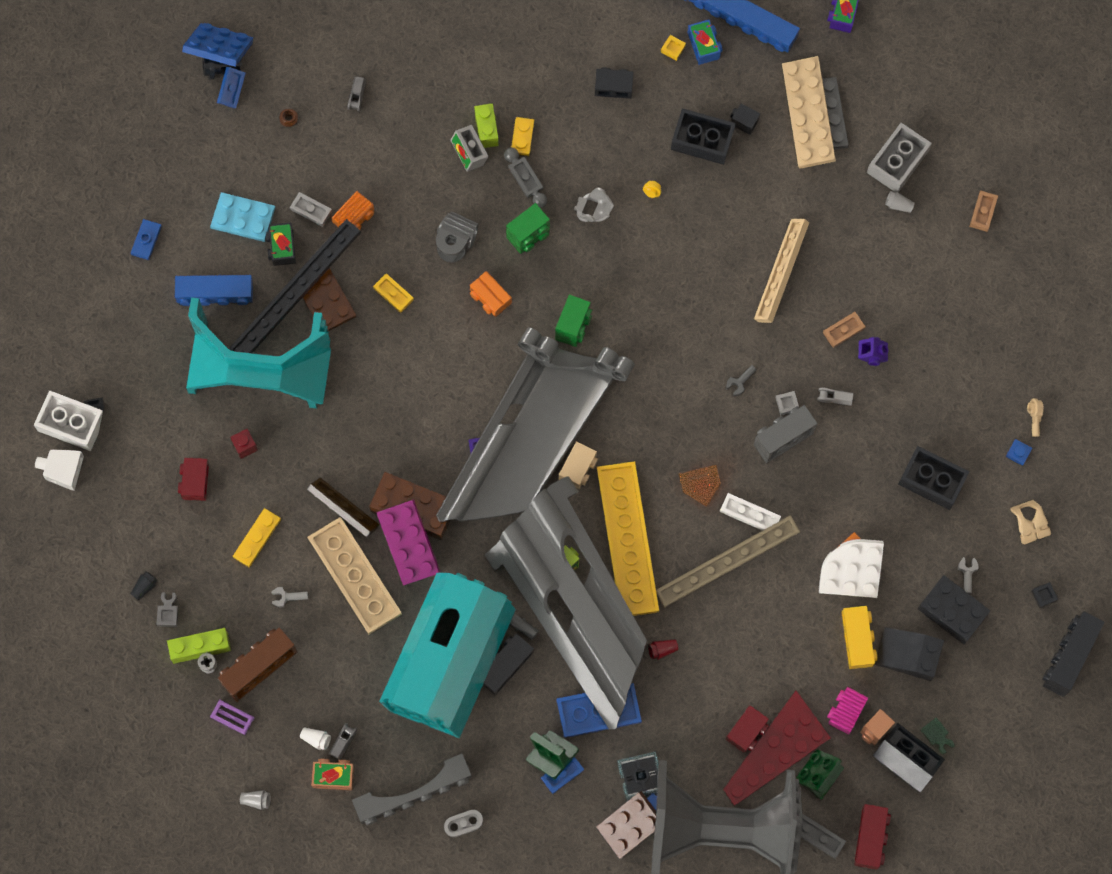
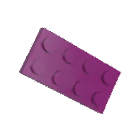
[377,499,440,585]

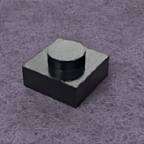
[84,397,104,412]
[1031,582,1058,608]

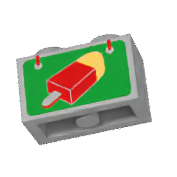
[451,125,488,172]

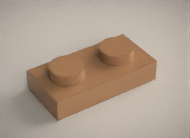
[969,191,998,232]
[823,312,865,348]

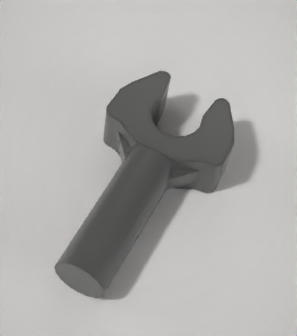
[726,365,756,396]

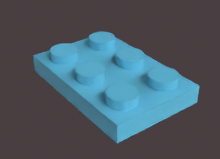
[210,192,275,242]

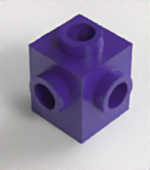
[858,337,889,366]

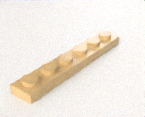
[754,219,809,323]

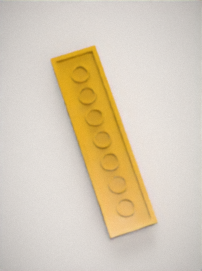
[597,461,659,616]

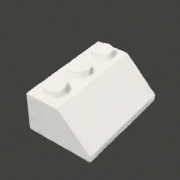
[34,390,103,451]

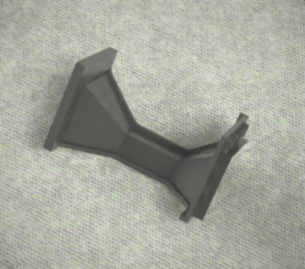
[651,760,803,874]

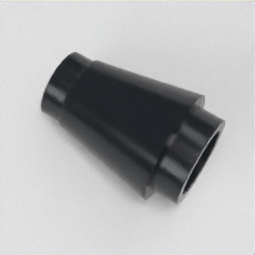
[130,571,158,600]

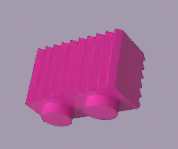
[827,687,868,735]

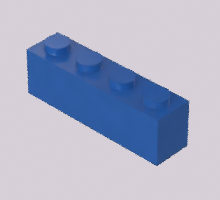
[175,275,253,306]

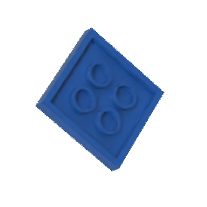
[182,23,253,67]

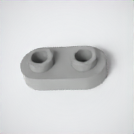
[444,810,483,837]

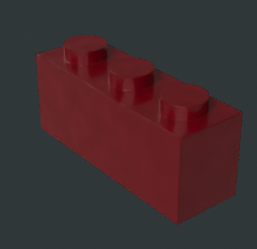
[854,804,891,870]

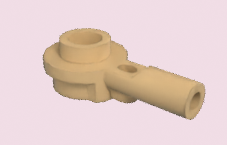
[1027,398,1043,437]

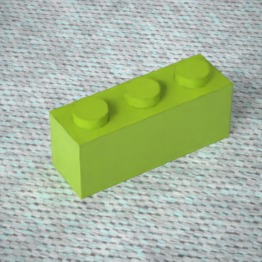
[167,628,231,664]

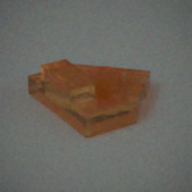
[678,465,721,507]

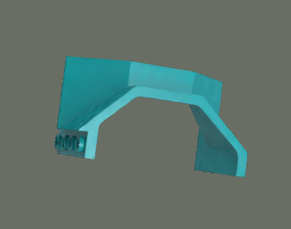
[186,298,331,409]

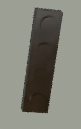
[307,477,379,537]

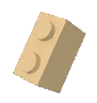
[559,442,598,489]

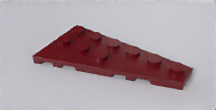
[723,691,831,806]

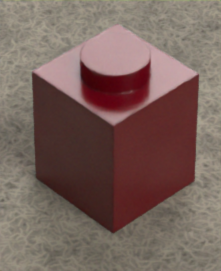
[230,429,258,459]

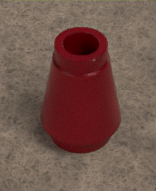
[648,639,678,660]

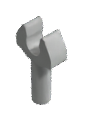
[958,557,978,594]
[271,587,308,608]

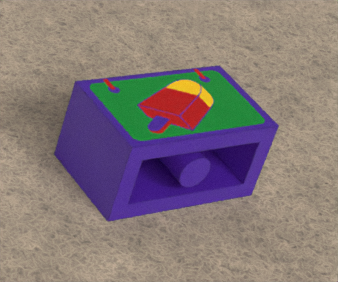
[827,0,859,33]

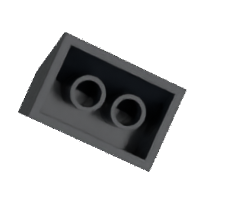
[872,723,945,792]

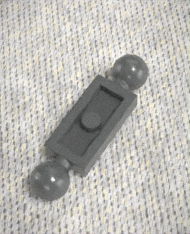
[504,147,547,208]

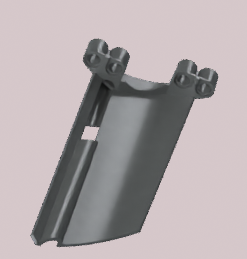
[436,327,635,522]

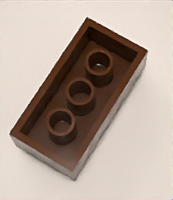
[369,472,450,541]
[218,627,298,703]

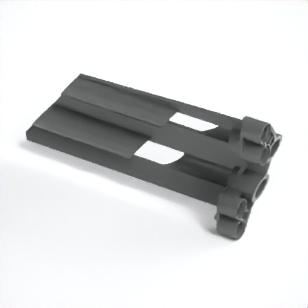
[484,476,647,729]

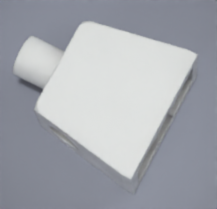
[35,450,84,491]

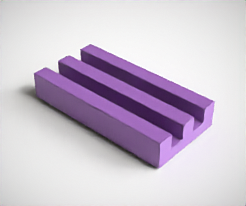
[210,699,255,735]

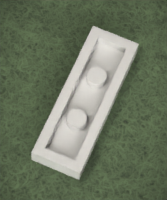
[720,493,781,530]

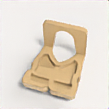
[1011,500,1051,545]

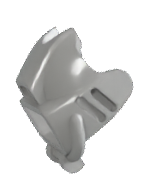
[574,188,614,222]

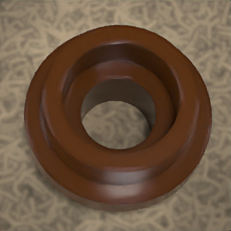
[279,109,298,127]

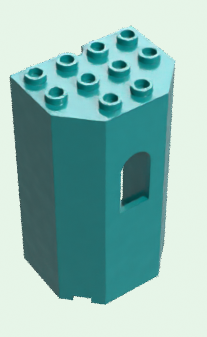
[379,573,516,738]

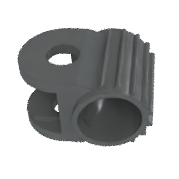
[436,211,479,263]

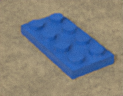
[556,683,642,738]

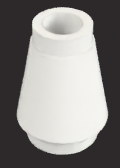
[300,727,331,750]

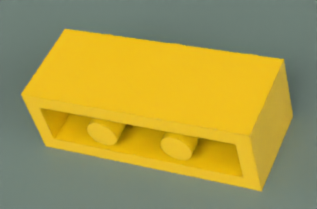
[842,606,877,669]

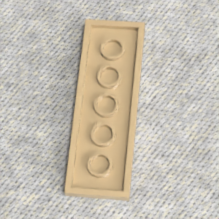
[782,56,836,169]
[308,517,402,635]

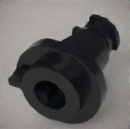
[202,58,242,80]

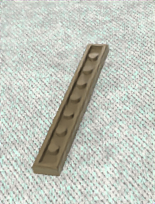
[656,515,800,608]

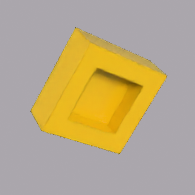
[661,35,686,61]

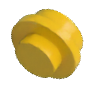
[643,181,661,198]

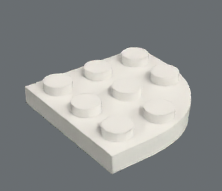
[819,539,884,598]

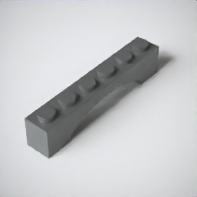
[352,754,472,826]

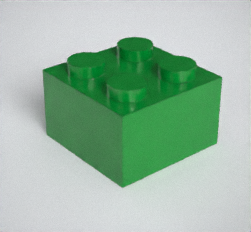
[506,203,550,254]
[555,294,592,347]

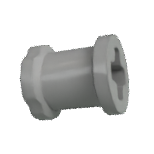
[198,653,217,674]

